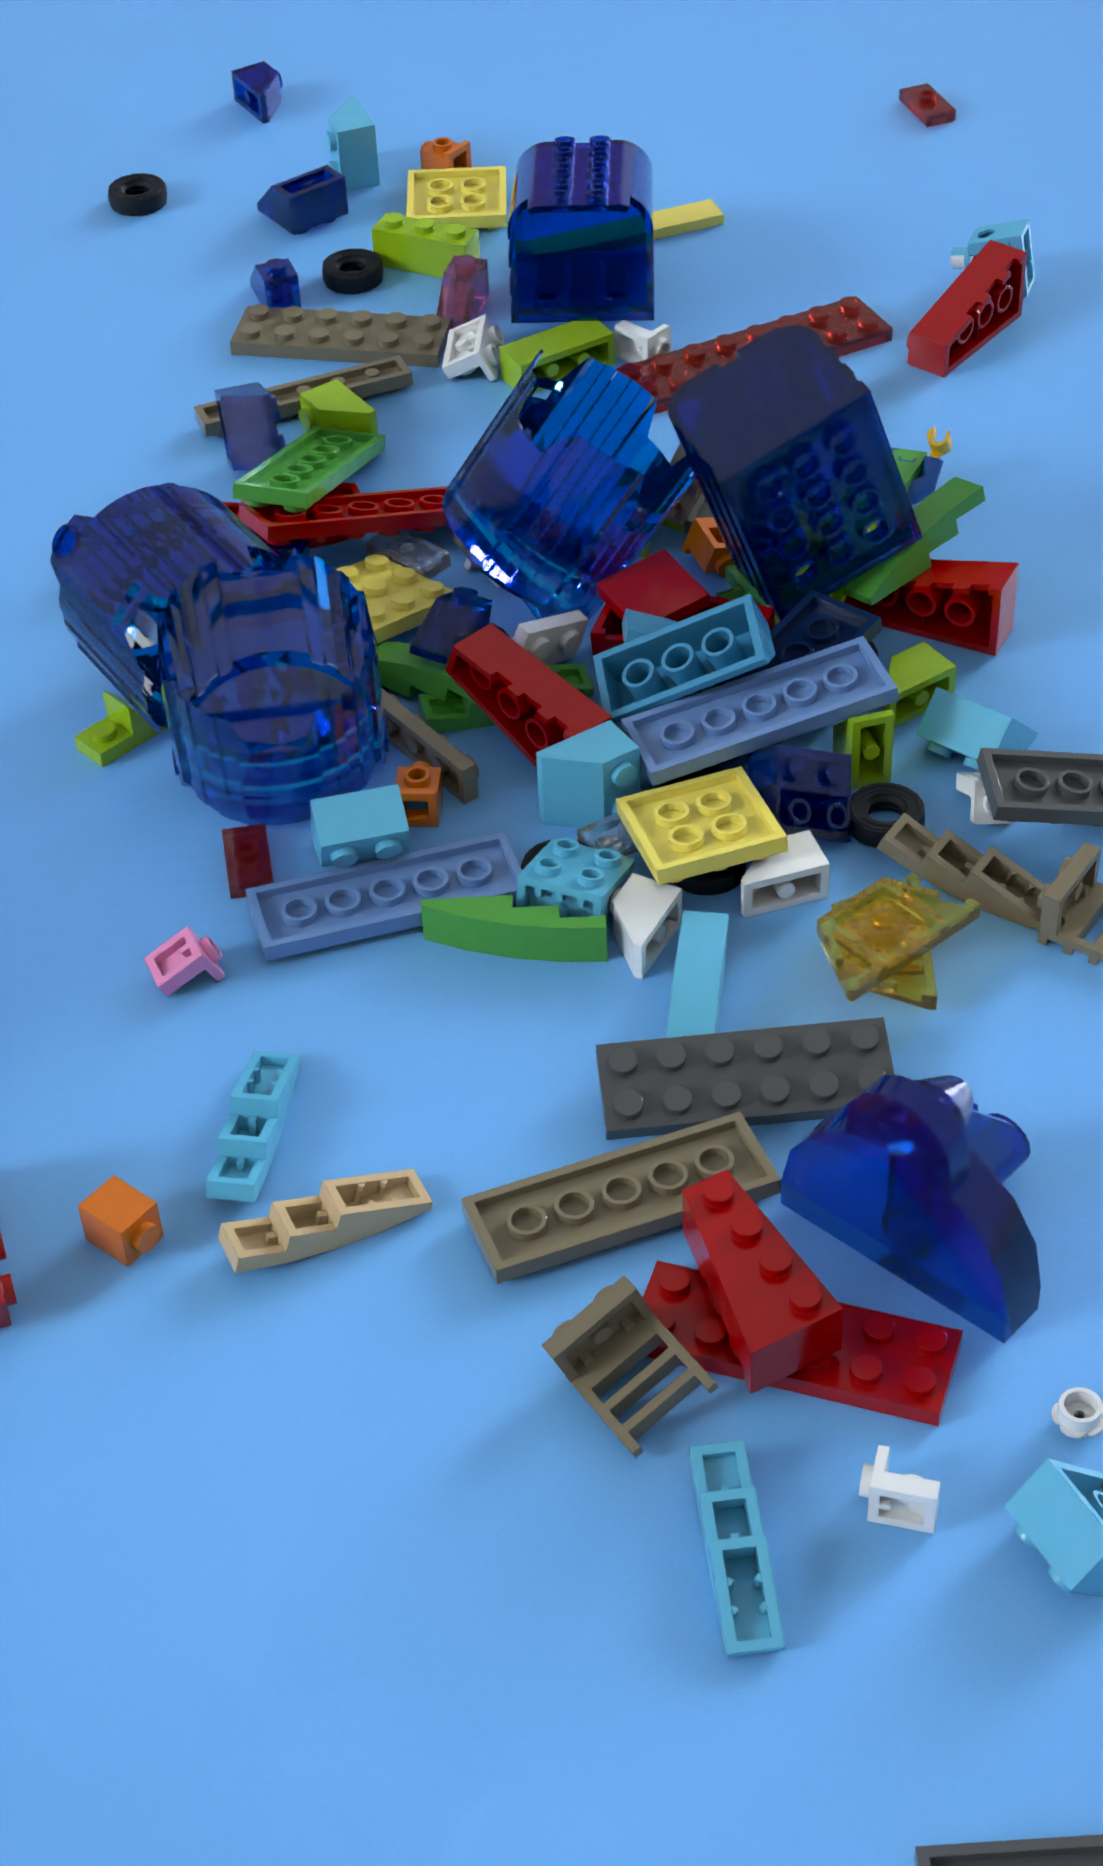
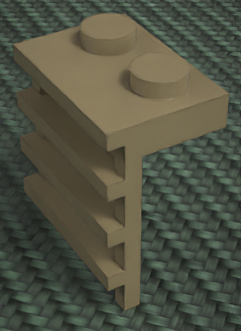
[1037,842,1103,966]
[542,1275,719,1458]

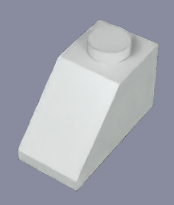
[741,830,830,918]
[609,873,682,979]

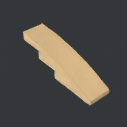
[218,1169,433,1273]

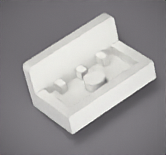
[511,610,589,665]

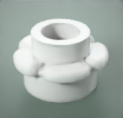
[1051,1387,1103,1439]

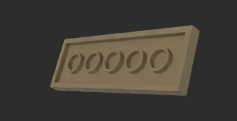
[230,304,452,368]
[461,1111,781,1284]

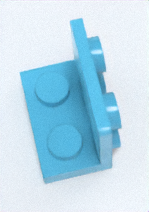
[516,838,635,925]

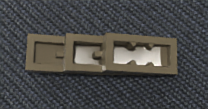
[876,813,1045,930]

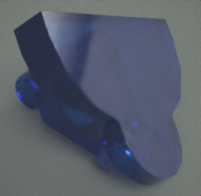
[781,1075,1041,1343]

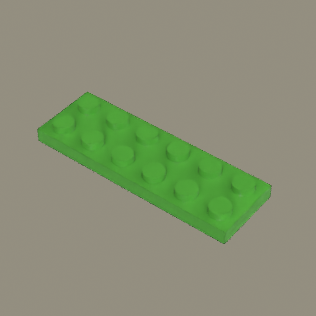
[233,426,385,512]

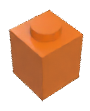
[78,1175,164,1267]

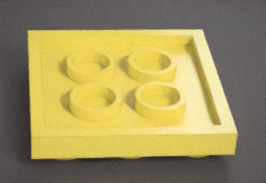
[406,166,507,230]
[290,554,460,646]
[616,766,788,886]

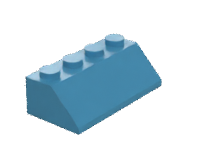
[593,594,775,723]

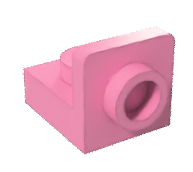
[144,926,225,996]

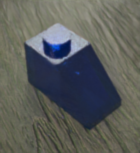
[231,61,283,124]
[250,258,301,308]
[409,587,493,664]

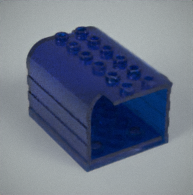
[507,135,654,323]
[668,325,923,621]

